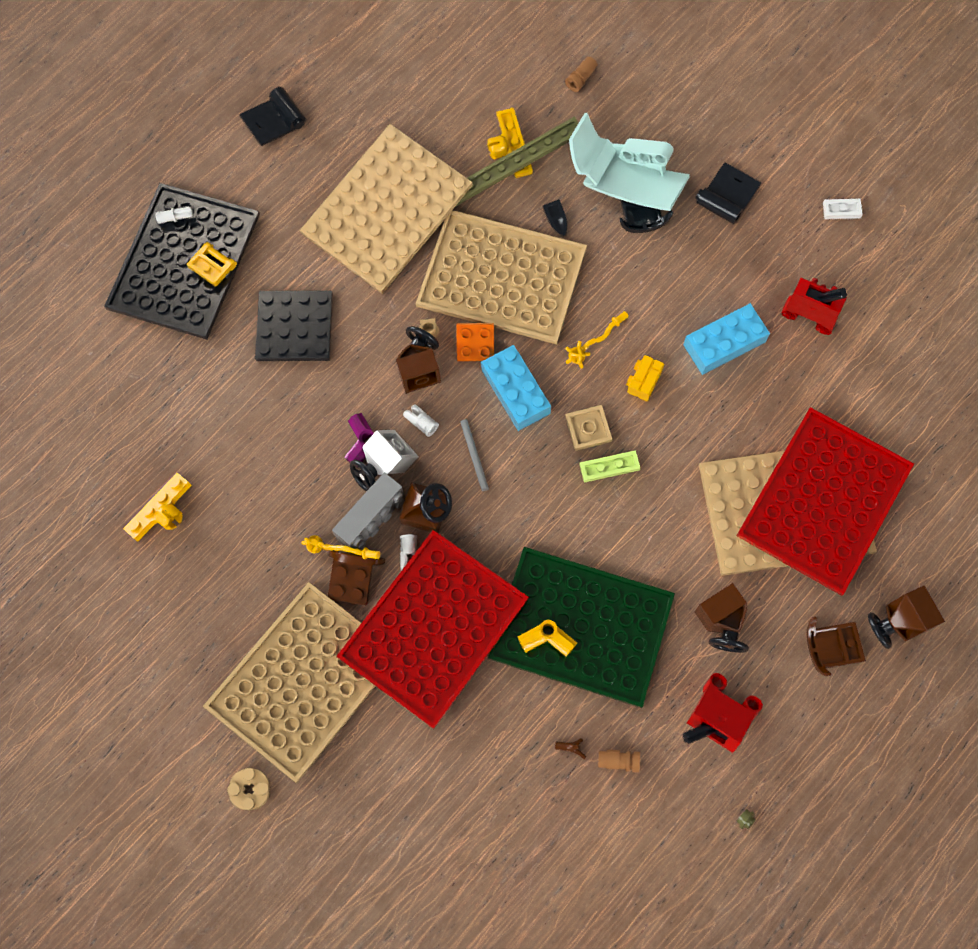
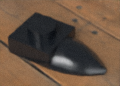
[542,199,567,236]

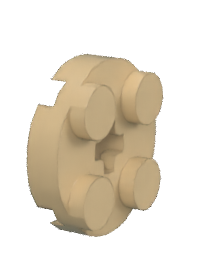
[227,768,270,810]

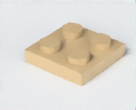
[565,405,612,451]

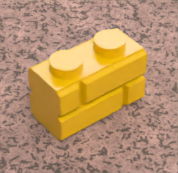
[626,355,665,401]

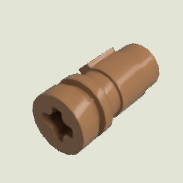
[565,57,597,92]
[598,749,640,773]

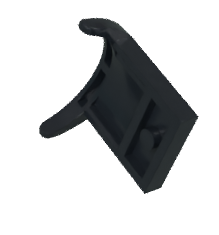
[619,199,673,233]

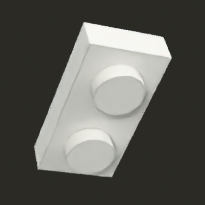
[823,199,862,219]

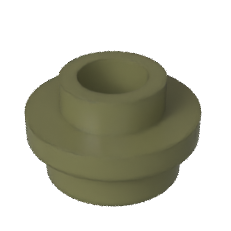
[737,809,756,829]

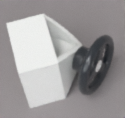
[350,430,419,492]

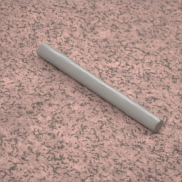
[460,419,489,491]

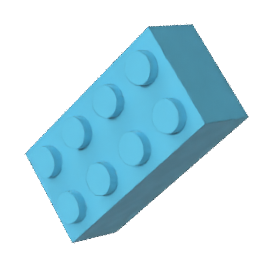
[683,303,770,375]
[481,345,551,431]

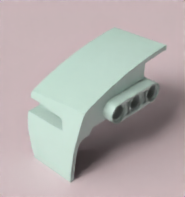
[569,113,690,211]

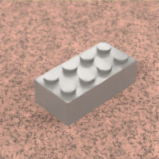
[332,472,405,554]

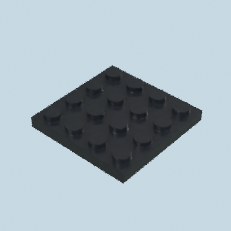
[255,291,333,361]

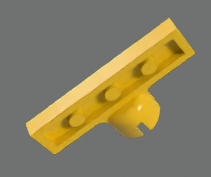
[487,108,533,178]
[123,473,192,542]

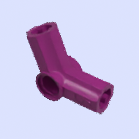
[344,413,374,468]

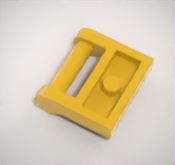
[187,242,237,287]

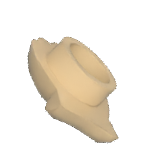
[419,318,439,338]

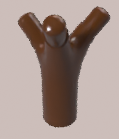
[555,738,586,759]

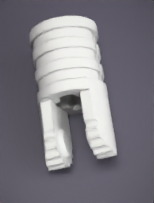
[403,404,439,437]
[400,534,418,570]

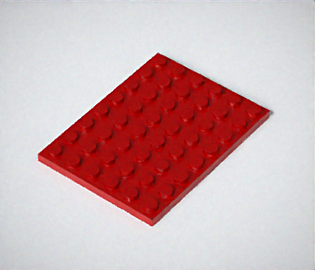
[736,407,914,596]
[336,530,529,729]

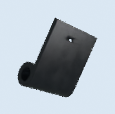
[239,87,306,146]
[695,162,761,224]

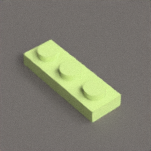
[580,450,640,483]

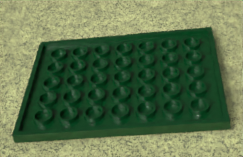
[488,547,675,708]

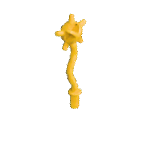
[565,311,629,369]
[302,535,381,559]

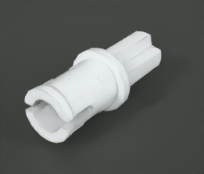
[155,207,193,224]

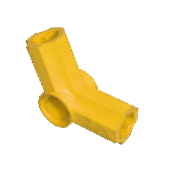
[518,620,577,657]

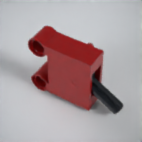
[781,278,847,335]
[683,673,763,753]

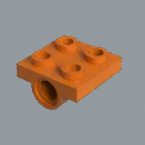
[456,323,494,361]

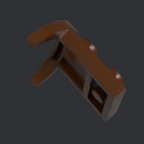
[328,550,385,606]
[807,617,866,676]

